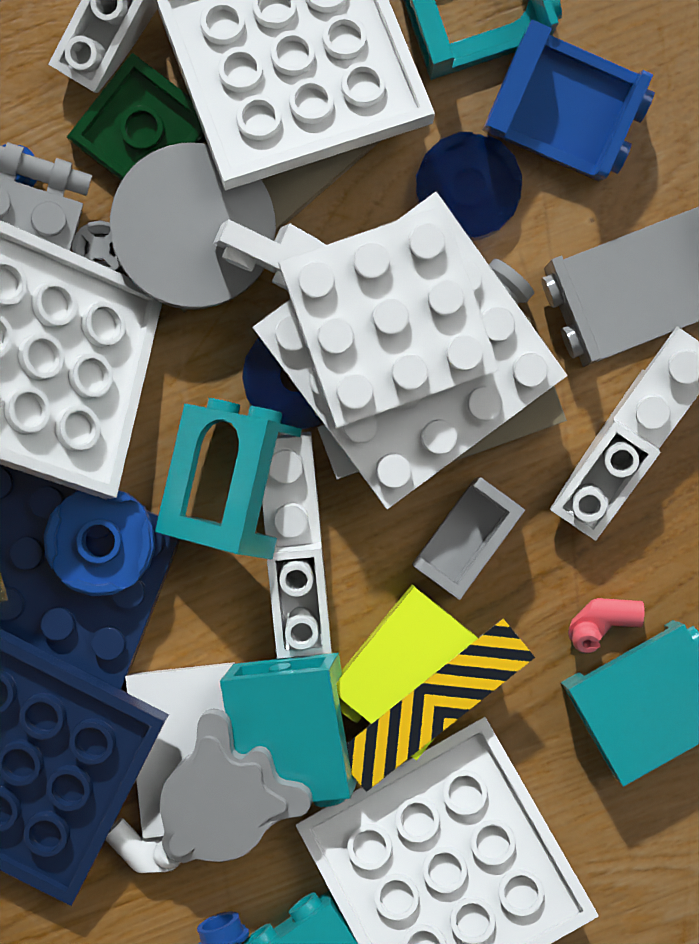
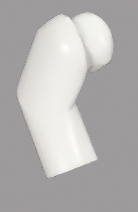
[106,818,181,873]

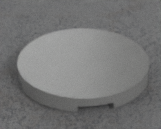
[110,143,276,310]

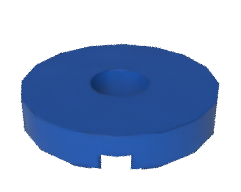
[44,490,156,596]

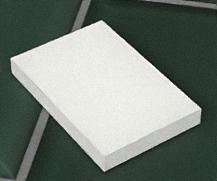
[125,662,235,839]

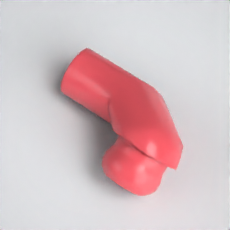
[568,598,644,653]

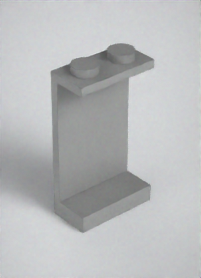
[541,207,699,367]

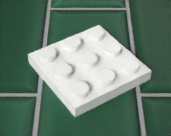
[278,205,500,428]

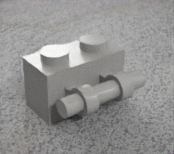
[0,142,92,251]

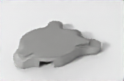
[160,709,313,863]

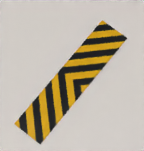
[347,619,535,792]

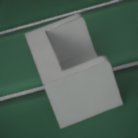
[412,477,525,600]

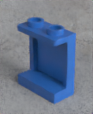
[482,20,655,181]

